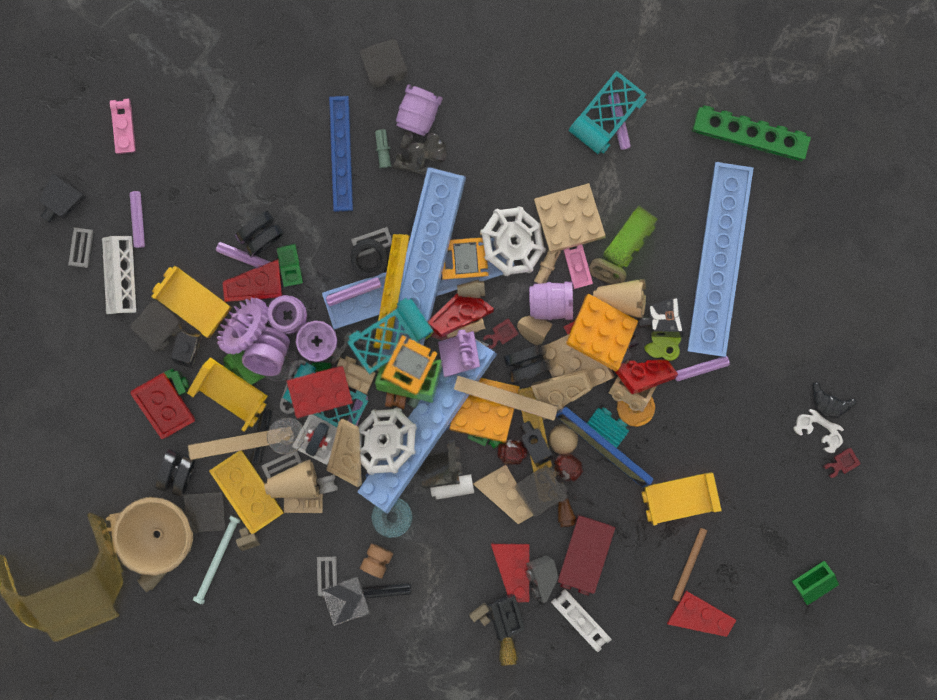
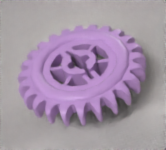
[217,297,268,354]

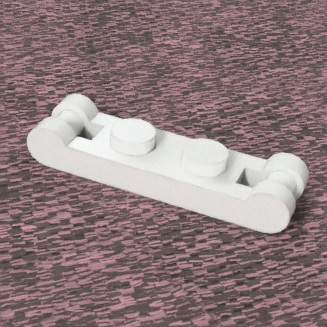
[551,589,612,652]

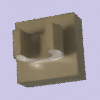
[236,527,260,551]
[469,603,491,626]

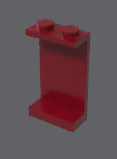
[557,515,615,595]

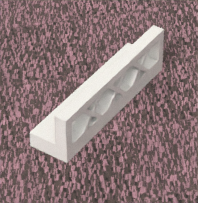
[102,236,136,314]

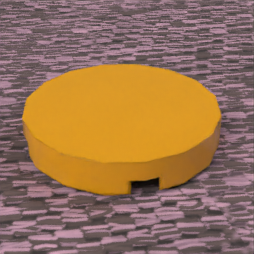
[617,397,655,427]

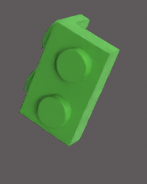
[223,350,266,385]

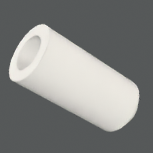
[430,474,474,500]

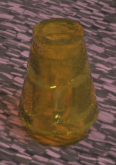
[499,637,518,666]

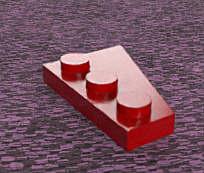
[223,258,282,302]

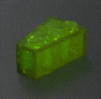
[602,206,658,268]

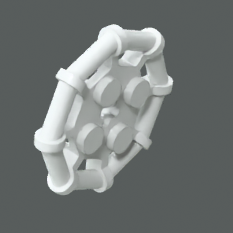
[480,206,546,276]
[358,407,417,475]

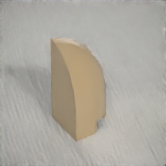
[517,316,553,345]

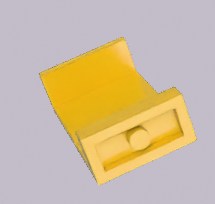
[151,266,232,338]
[187,357,268,432]
[642,472,722,525]

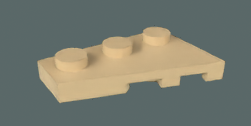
[531,370,592,420]
[327,419,362,487]

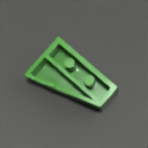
[375,360,442,403]

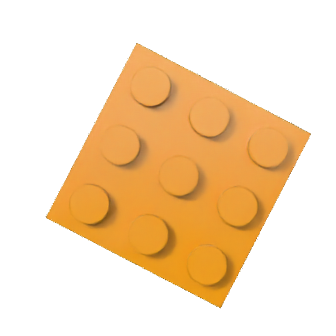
[566,294,638,371]
[450,378,520,443]

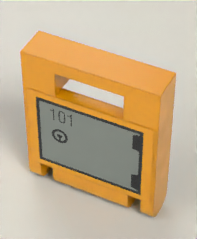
[442,238,489,280]
[381,335,437,395]

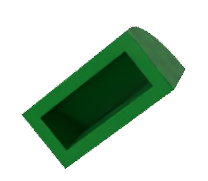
[792,561,839,605]

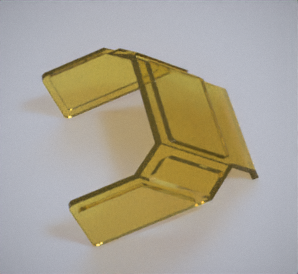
[0,513,123,642]

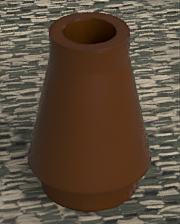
[558,498,577,528]

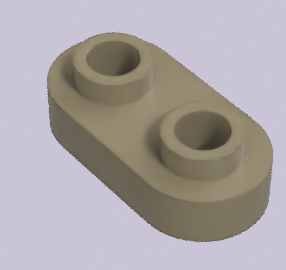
[589,258,627,285]

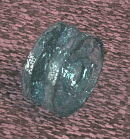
[372,498,413,538]

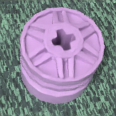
[296,321,337,361]
[242,327,290,376]

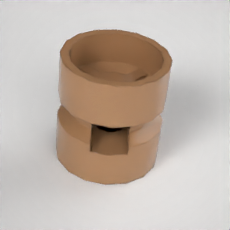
[360,543,393,579]

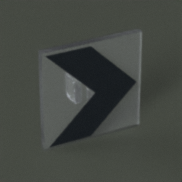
[321,577,370,626]

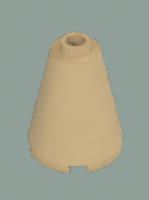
[593,279,646,318]
[264,460,319,498]

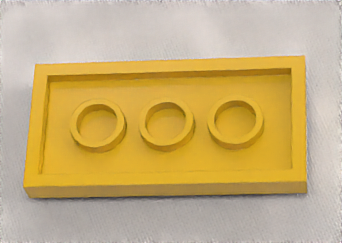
[209,450,284,534]

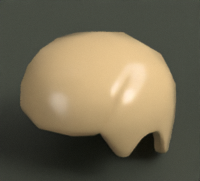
[549,424,578,455]

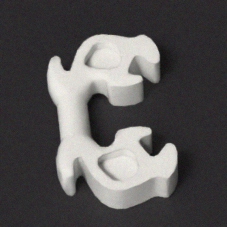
[793,409,843,453]

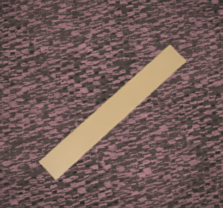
[454,376,558,421]
[188,427,293,460]

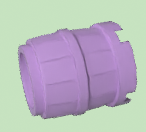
[396,84,443,136]
[530,282,573,320]
[267,295,307,334]

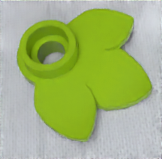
[644,336,681,361]

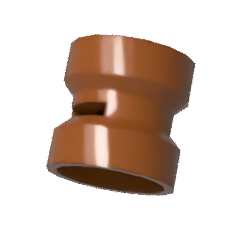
[385,392,406,409]

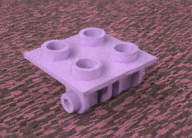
[438,330,480,377]

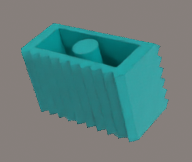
[586,407,629,448]

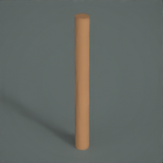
[672,528,708,602]

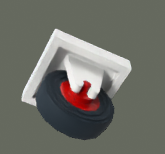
[292,414,337,465]

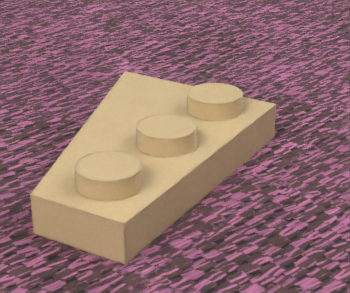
[473,465,535,524]

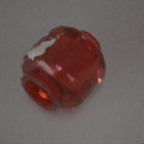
[497,439,527,465]
[554,453,583,482]

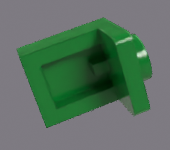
[164,369,190,395]

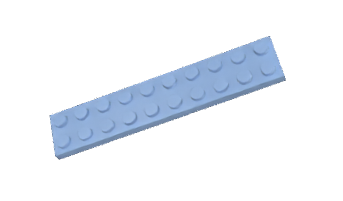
[687,162,753,357]
[381,167,466,356]
[322,238,515,330]
[357,340,497,513]

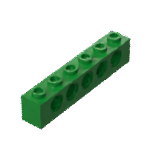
[691,106,811,162]

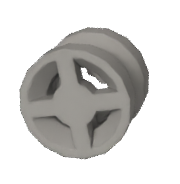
[316,475,338,494]

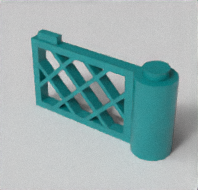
[568,71,647,155]
[347,298,434,375]
[282,362,368,427]

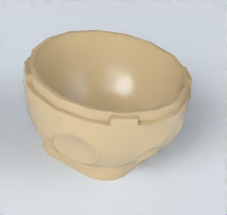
[113,498,193,575]

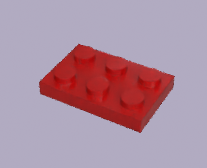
[286,365,353,418]
[130,373,195,439]

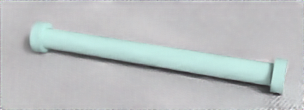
[193,515,241,604]

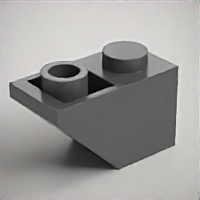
[526,555,559,603]

